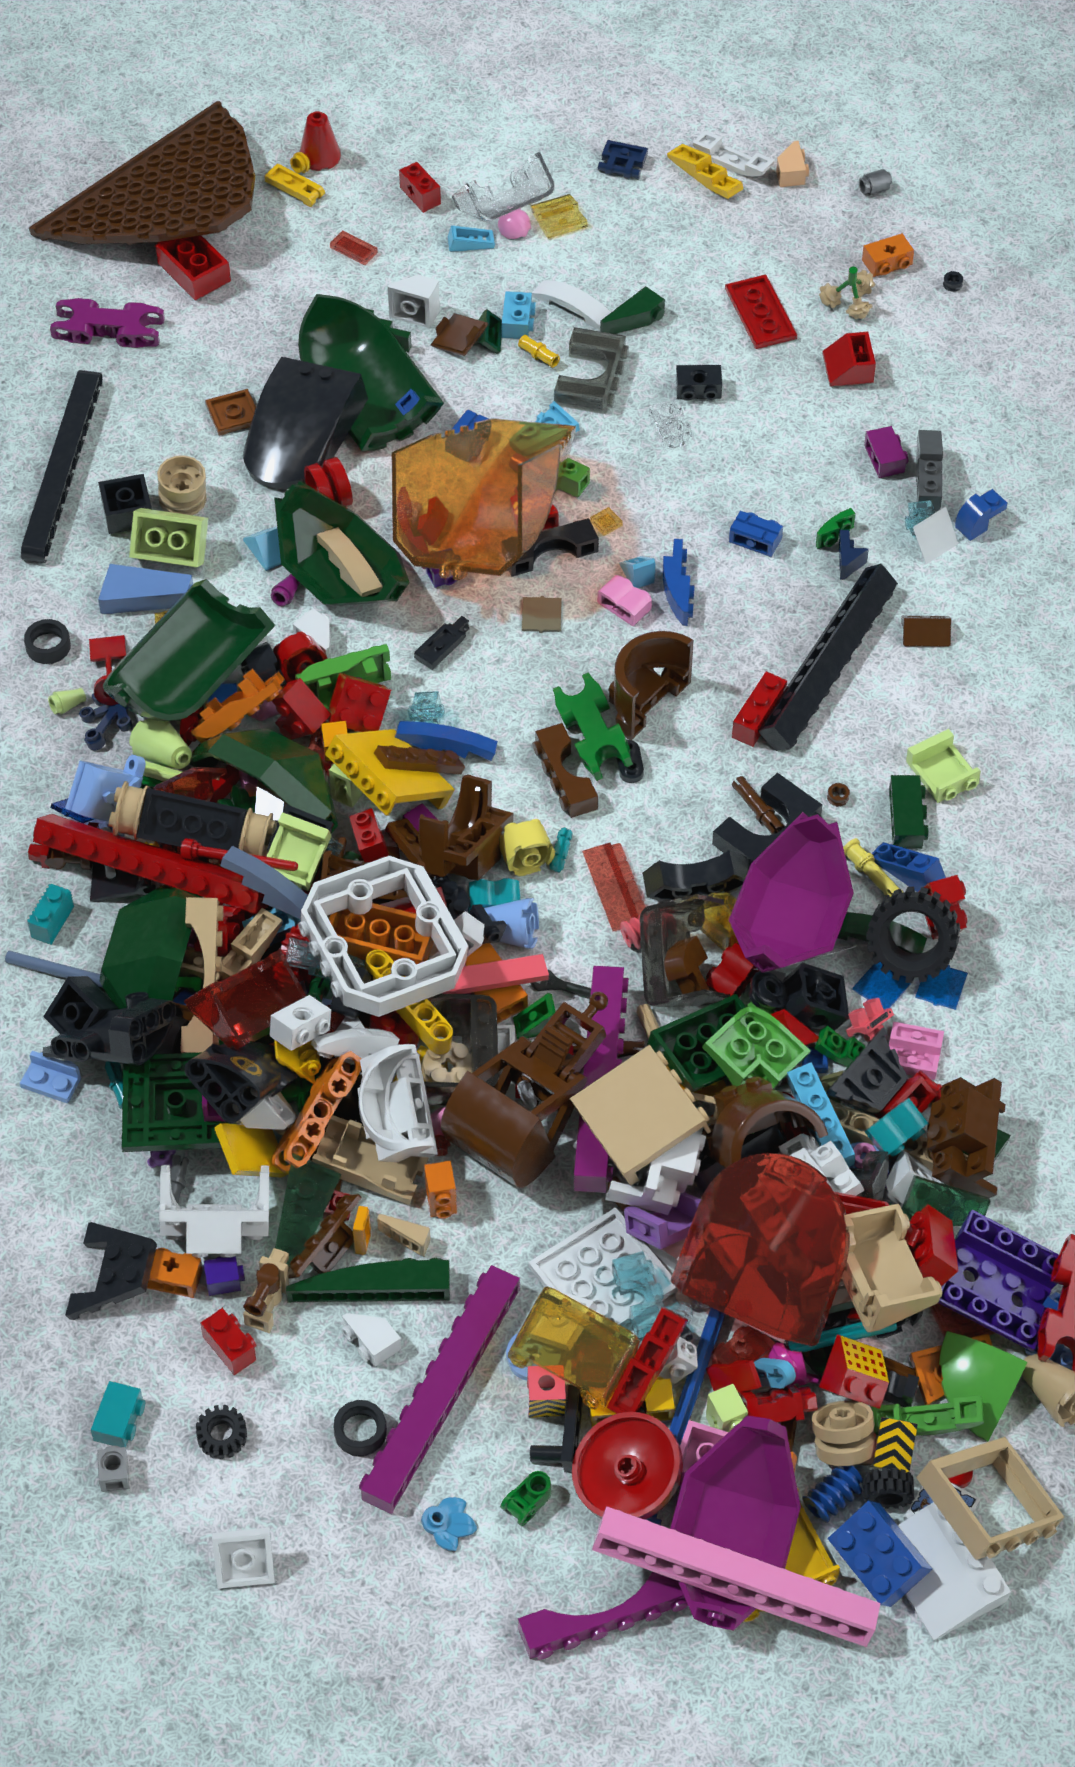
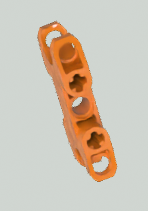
[272,1051,362,1173]

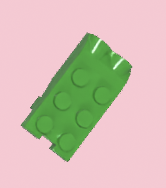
[295,644,391,710]

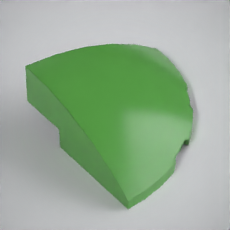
[939,1331,1027,1442]

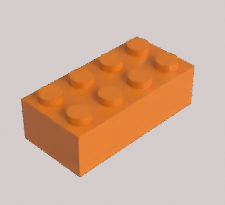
[329,903,434,967]

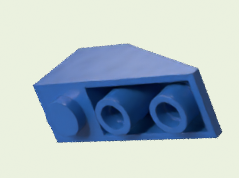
[872,842,946,892]

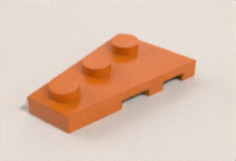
[909,1333,993,1405]

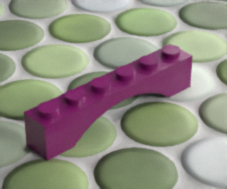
[518,1571,688,1660]

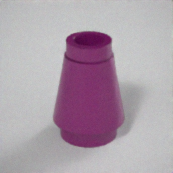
[271,574,300,606]

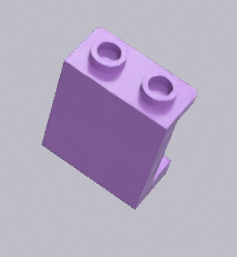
[624,1192,710,1249]

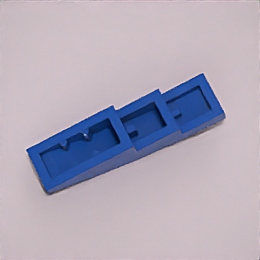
[395,721,498,761]

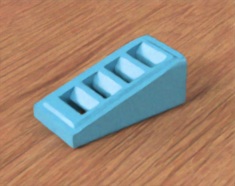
[448,225,495,251]

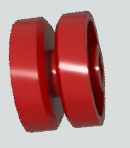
[304,457,353,507]

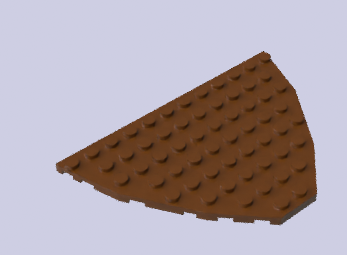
[29,101,256,245]

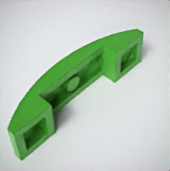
[871,1395,984,1436]

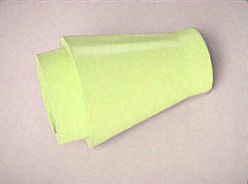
[48,688,86,715]

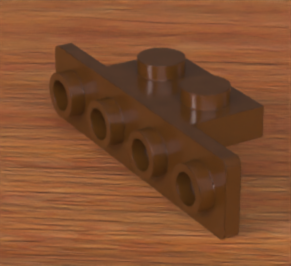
[288,1194,362,1279]

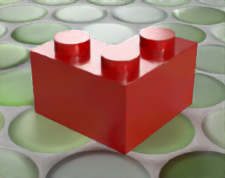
[271,678,331,740]
[918,875,967,940]

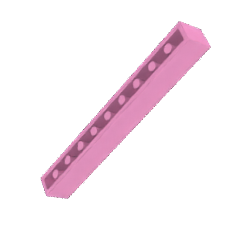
[592,1506,881,1647]

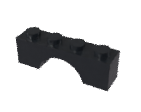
[502,518,599,577]

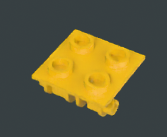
[274,1039,321,1084]

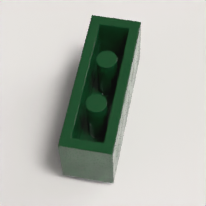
[889,775,929,849]

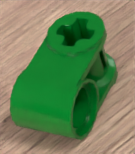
[500,1471,552,1527]

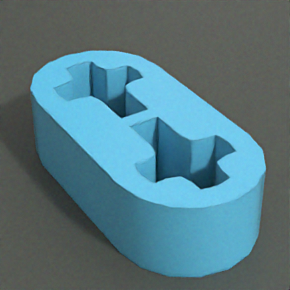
[754,1358,796,1389]

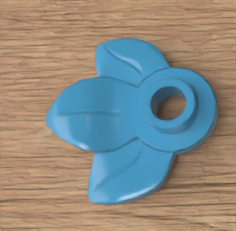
[421,1497,477,1551]

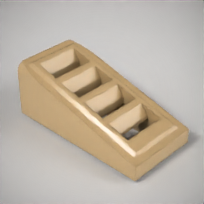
[377,1214,431,1257]

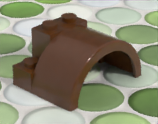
[608,631,694,740]
[702,1076,828,1171]

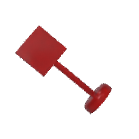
[89,635,126,705]

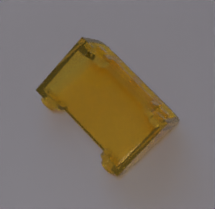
[508,1286,640,1411]

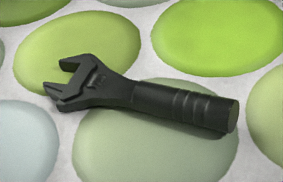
[530,969,591,998]

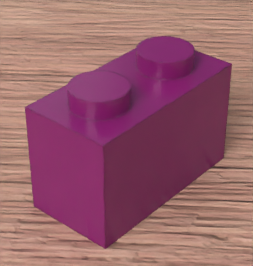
[864,426,909,478]

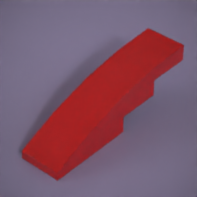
[606,1307,688,1414]

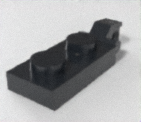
[414,616,470,670]

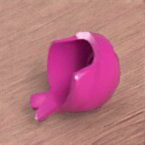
[768,1341,820,1385]

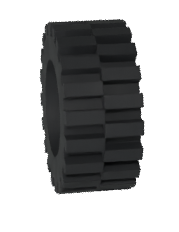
[866,886,960,983]

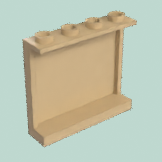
[570,1045,711,1186]

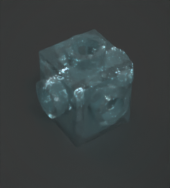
[905,500,935,537]
[408,691,445,724]

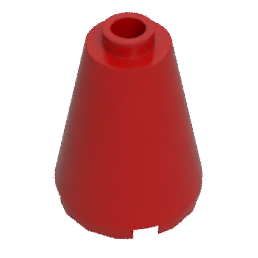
[299,111,341,171]

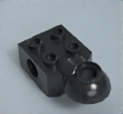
[749,962,849,1031]

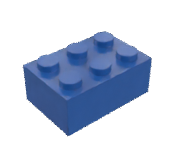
[827,1500,932,1607]

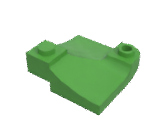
[702,1007,811,1090]

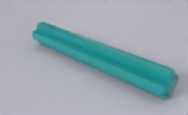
[788,1322,897,1352]

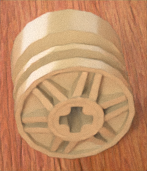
[157,455,207,515]

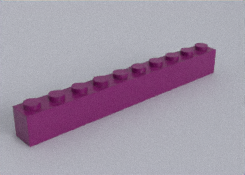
[574,966,629,1193]
[359,1265,520,1515]

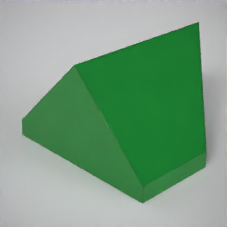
[513,992,556,1039]

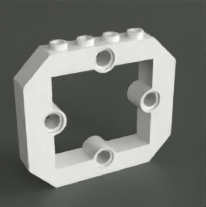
[298,856,468,1017]

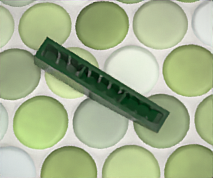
[286,1258,450,1303]

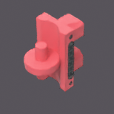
[846,998,894,1042]

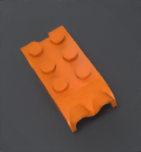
[191,669,284,743]

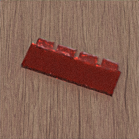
[582,842,648,931]

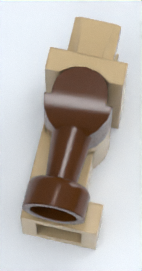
[243,1248,289,1334]

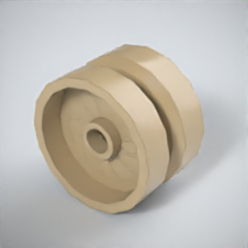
[812,1400,877,1466]

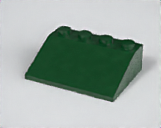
[646,994,749,1092]

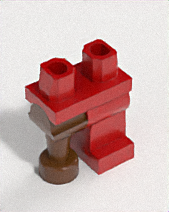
[28,822,99,870]

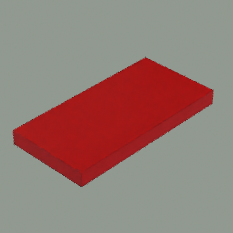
[725,274,797,349]

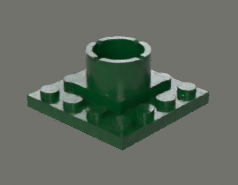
[121,1052,229,1152]

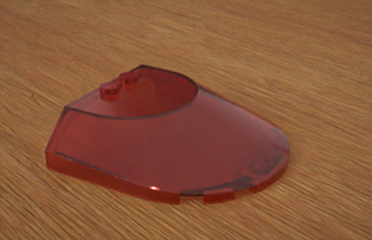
[670,1153,850,1346]

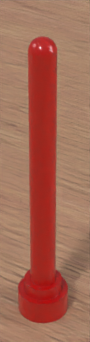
[180,838,298,871]

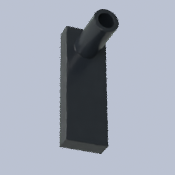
[530,1385,583,1473]

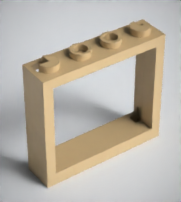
[916,1437,1065,1560]

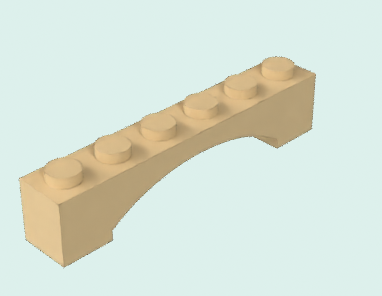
[181,897,223,1053]

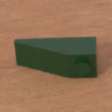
[600,286,665,337]

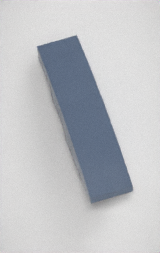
[220,846,308,919]

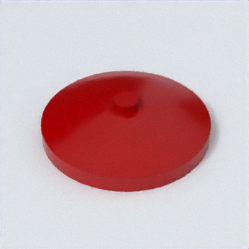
[572,1412,683,1519]

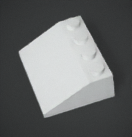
[898,1502,1011,1641]

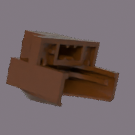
[418,774,514,881]
[927,1077,1006,1203]

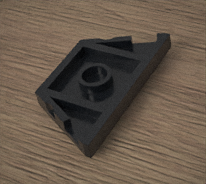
[826,1027,908,1114]

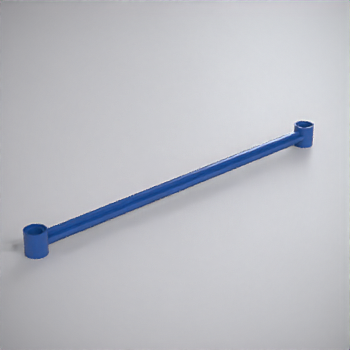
[645,1162,773,1526]

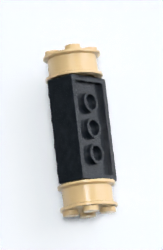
[109,781,277,857]

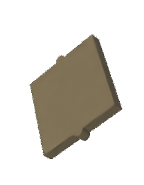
[522,596,562,633]

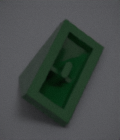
[476,309,502,354]

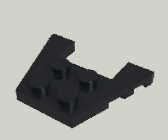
[65,1222,157,1320]

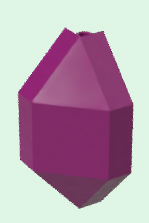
[729,812,854,973]
[670,1416,801,1631]

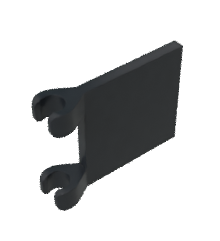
[90,845,156,902]

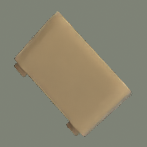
[830,1204,942,1332]

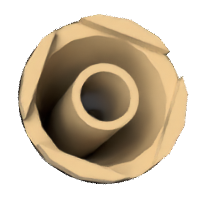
[1022,1354,1075,1427]

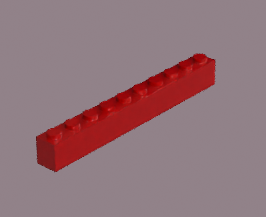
[33,814,269,913]

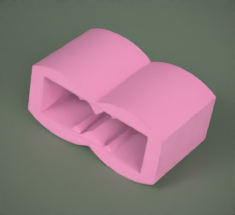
[597,575,652,626]

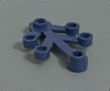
[79,693,135,751]

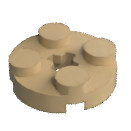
[421,1041,474,1093]

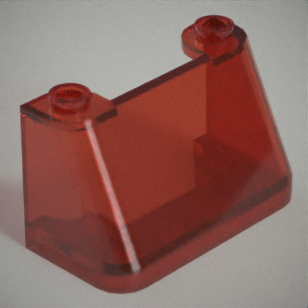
[184,949,306,1050]

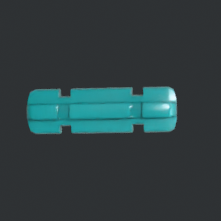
[549,827,573,873]

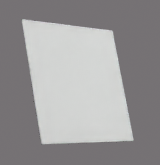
[913,506,959,565]

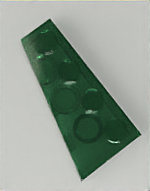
[275,1153,341,1265]

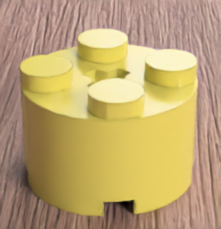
[499,819,555,876]

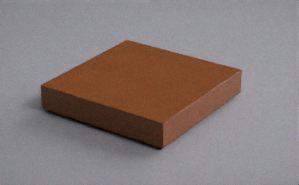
[205,389,256,436]

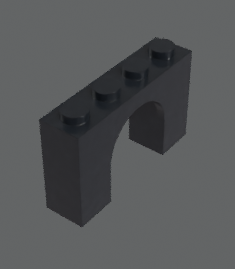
[712,772,823,868]

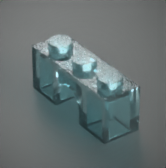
[612,1251,670,1342]

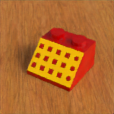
[819,1334,889,1409]

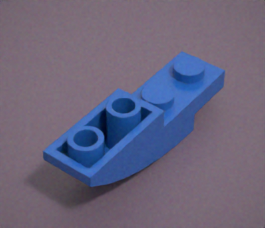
[663,539,695,626]

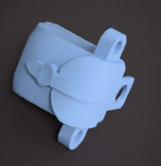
[65,755,146,836]

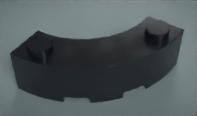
[642,850,749,903]

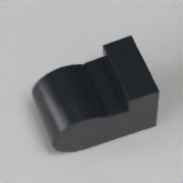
[883,1370,919,1407]

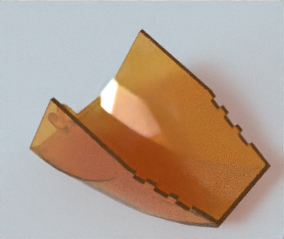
[392,418,576,580]

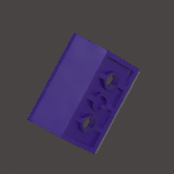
[938,1210,1059,1352]

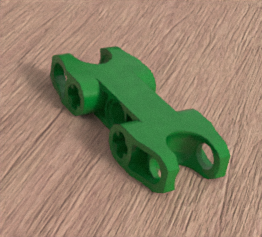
[553,672,633,781]

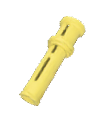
[843,838,903,897]

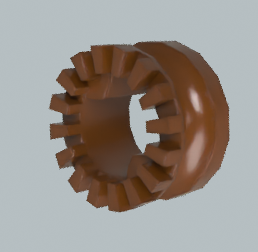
[827,783,850,807]

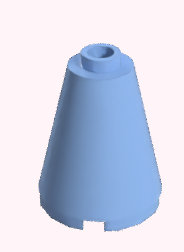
[484,898,539,949]

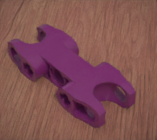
[50,298,165,348]

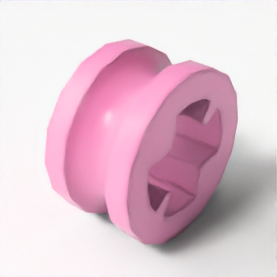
[853,1143,876,1170]

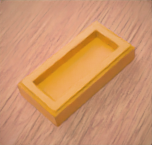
[353,1206,371,1255]

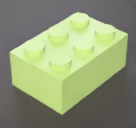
[129,508,208,567]

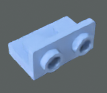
[20,1051,81,1104]

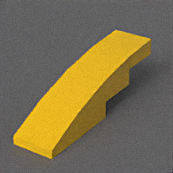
[667,144,743,199]

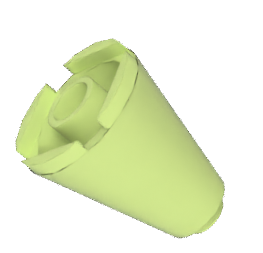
[129,718,192,769]

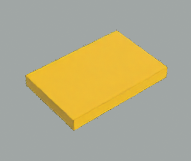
[214,1123,289,1178]

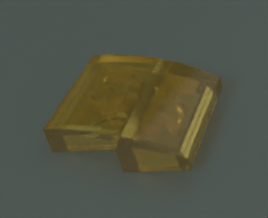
[530,194,588,239]

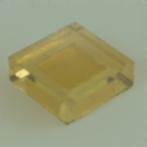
[590,507,623,536]

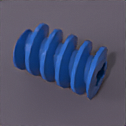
[802,1465,863,1523]

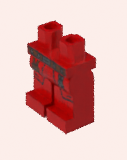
[738,1383,818,1422]

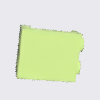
[906,729,981,803]
[267,812,332,891]

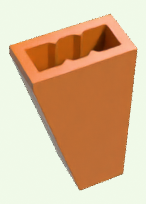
[465,943,528,1030]

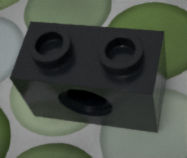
[676,365,722,401]

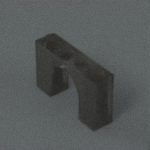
[554,327,629,414]

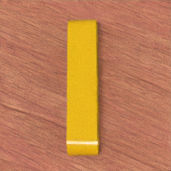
[366,950,453,1055]

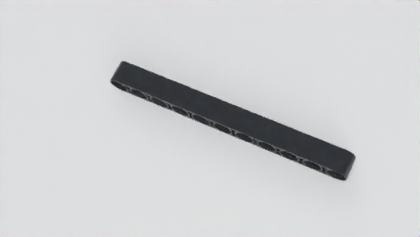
[21,370,103,563]

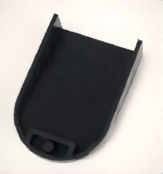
[243,356,368,489]

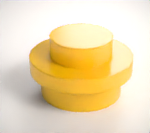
[290,152,310,173]

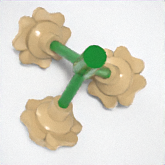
[819,266,875,320]

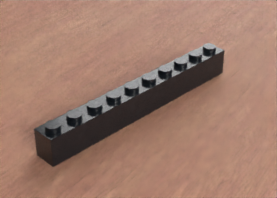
[758,563,898,751]

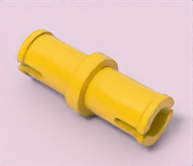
[518,335,560,368]

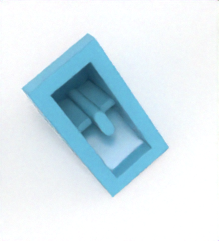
[619,556,655,588]

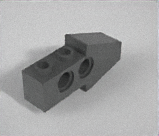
[916,430,943,514]

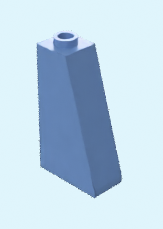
[98,564,193,614]

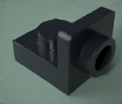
[469,904,507,944]

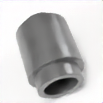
[859,169,892,195]

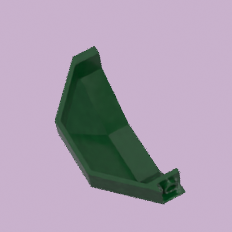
[274,480,410,606]
[189,728,338,834]
[99,885,203,1009]

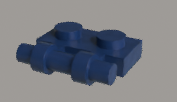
[598,140,648,179]

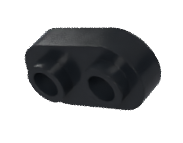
[616,740,644,783]

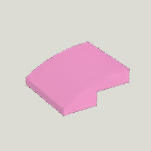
[889,1021,944,1080]

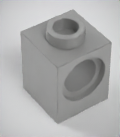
[97,1446,130,1492]

